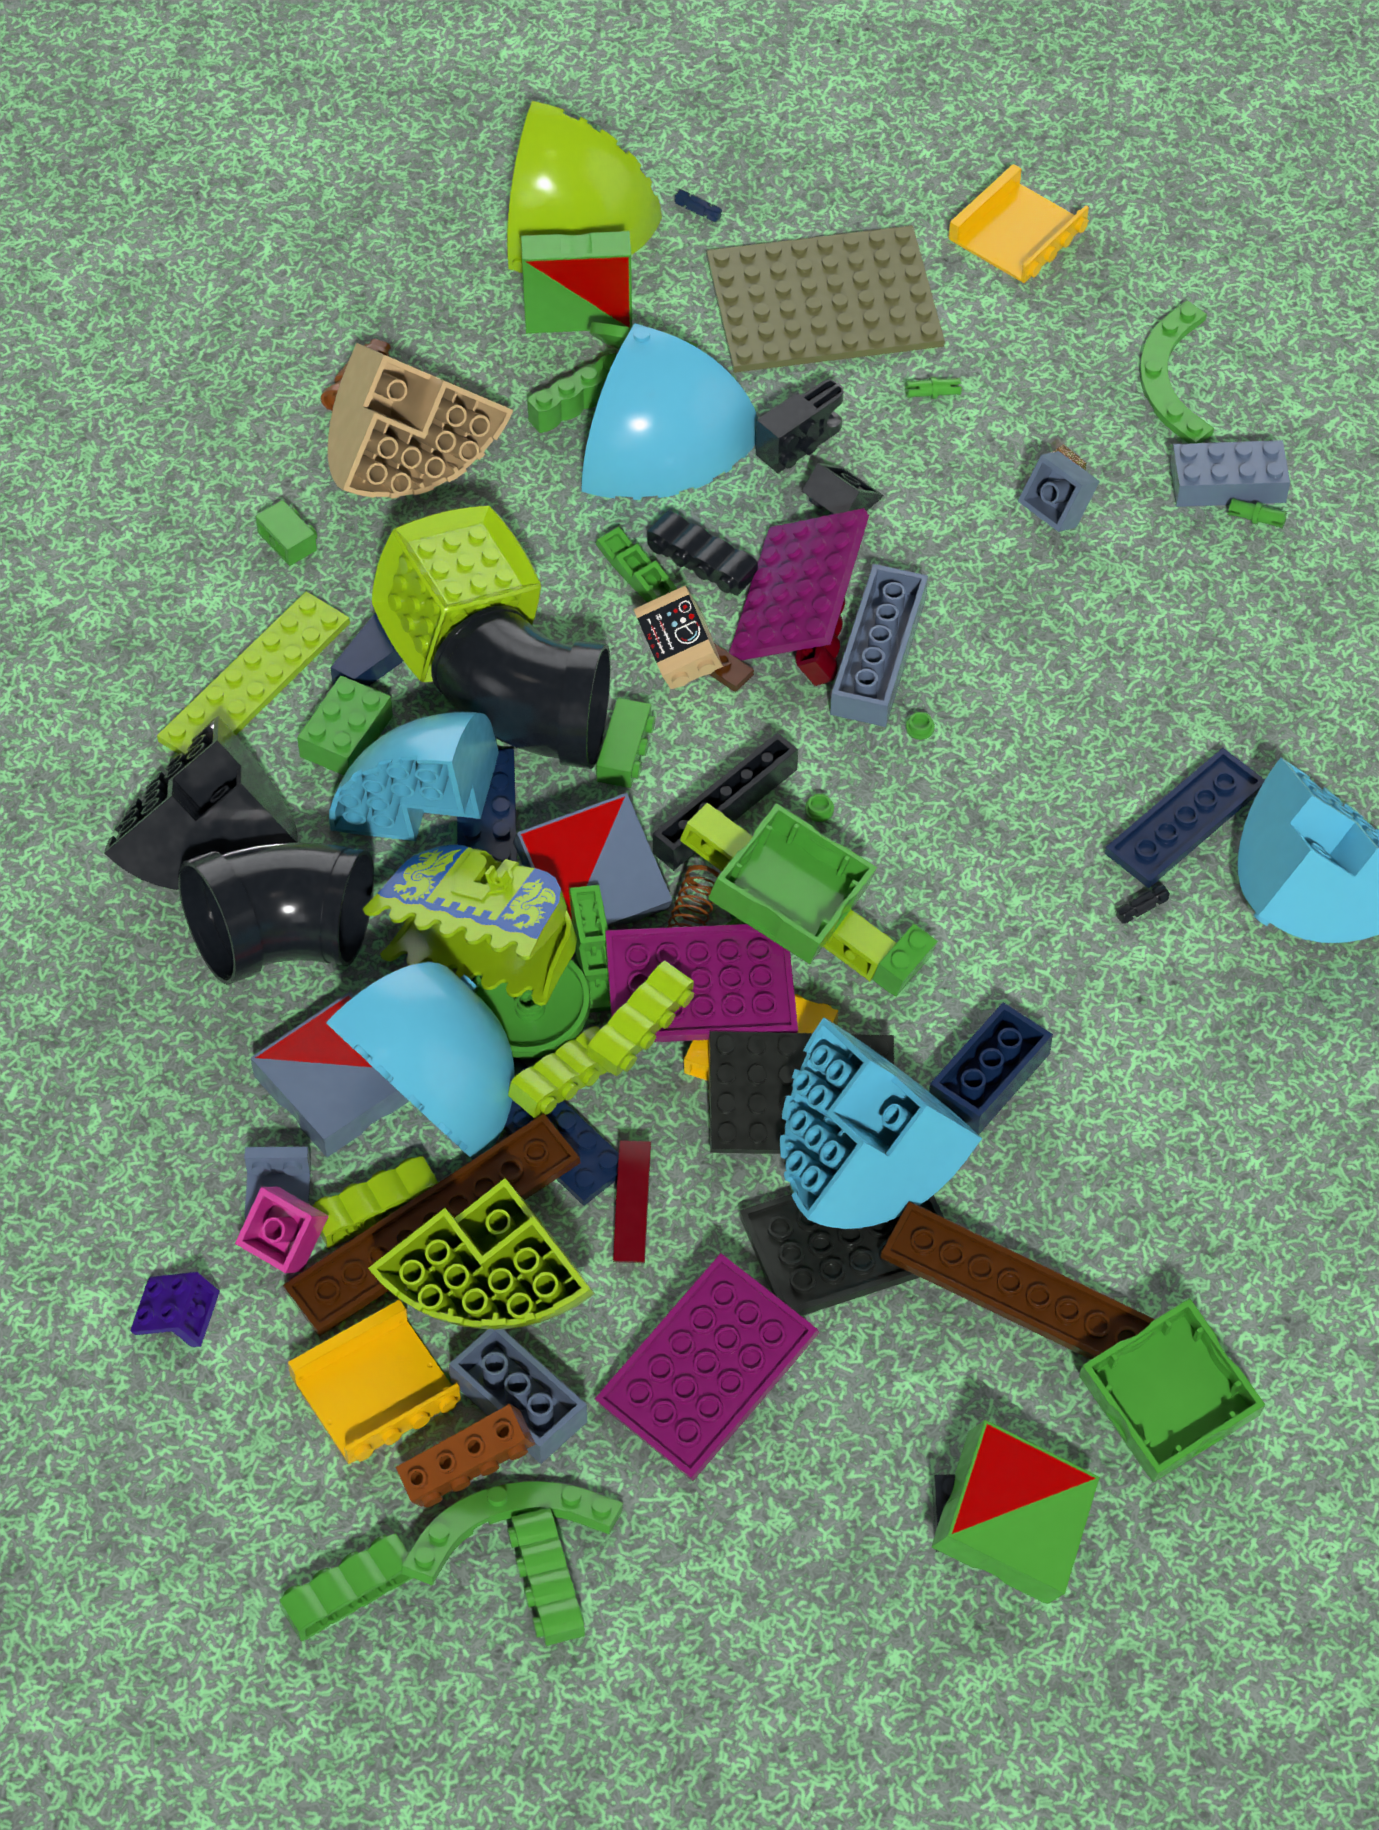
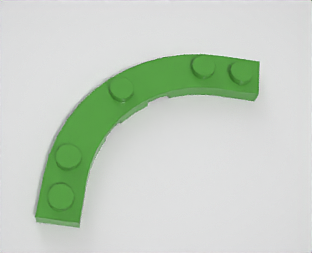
[1140,300,1214,443]
[402,1481,623,1585]

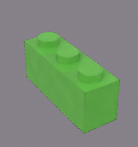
[596,698,656,788]

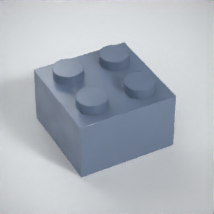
[1018,451,1100,532]

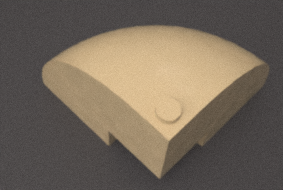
[328,343,514,499]

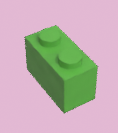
[255,500,317,566]
[872,924,938,997]

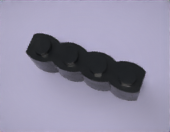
[647,511,758,596]

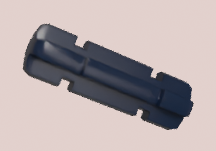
[674,190,722,222]

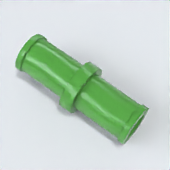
[905,377,962,399]
[1228,498,1287,529]

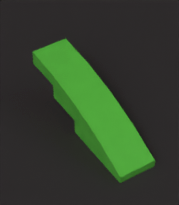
[595,526,677,603]
[569,885,611,1013]

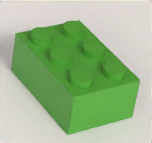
[297,676,393,775]

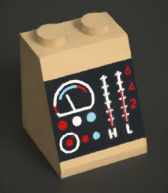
[634,585,723,689]

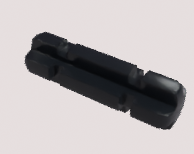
[1116,885,1170,924]

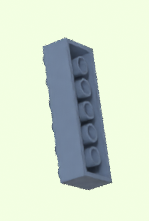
[830,564,928,727]

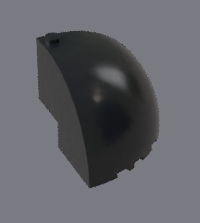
[104,716,298,890]

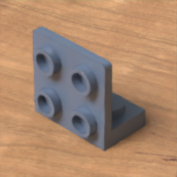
[244,1147,311,1219]

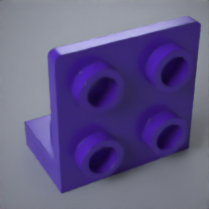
[130,1272,220,1347]

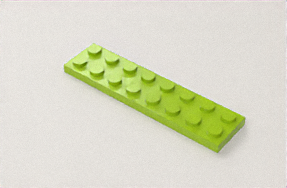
[157,591,350,755]

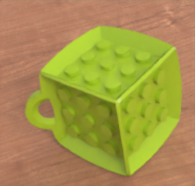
[372,506,541,682]

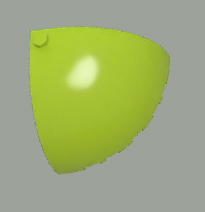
[507,101,662,273]
[368,1178,595,1330]

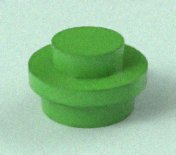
[906,712,935,740]
[805,794,834,822]

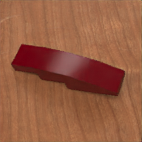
[613,1140,651,1264]

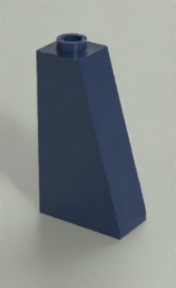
[330,612,404,686]

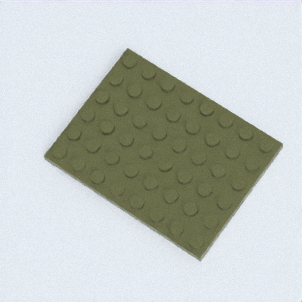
[706,225,945,373]

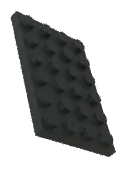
[709,1031,895,1154]
[739,1194,944,1316]

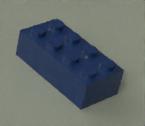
[929,1002,1053,1135]

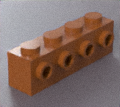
[396,1404,535,1507]

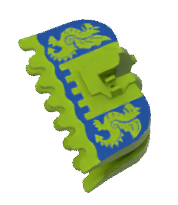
[363,845,577,1006]

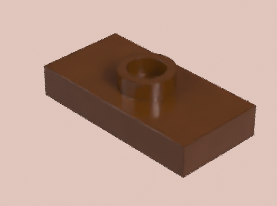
[709,643,754,692]

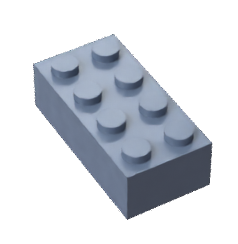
[1170,440,1290,507]
[449,1329,587,1464]

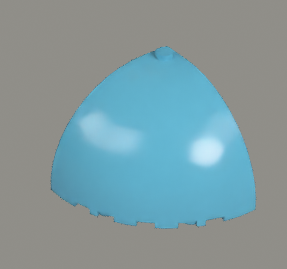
[582,323,758,500]
[329,712,499,841]
[1238,757,1379,943]
[326,962,515,1160]
[780,1017,982,1229]

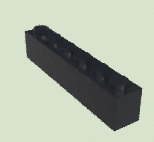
[653,733,798,871]

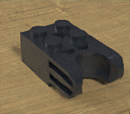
[756,380,844,473]

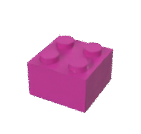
[235,1186,329,1273]

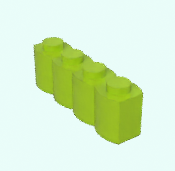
[587,961,694,1076]
[508,1026,611,1118]
[313,1156,439,1248]

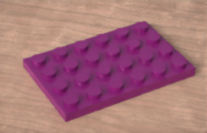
[729,508,869,661]
[605,924,798,1042]
[594,1253,819,1481]

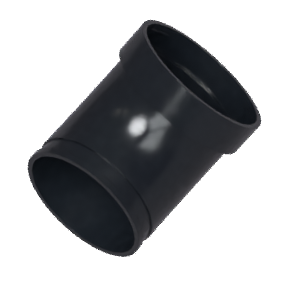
[431,606,611,769]
[178,842,374,985]

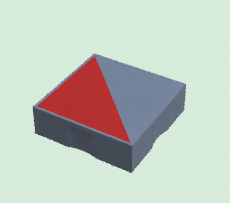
[513,793,673,929]
[251,992,409,1157]

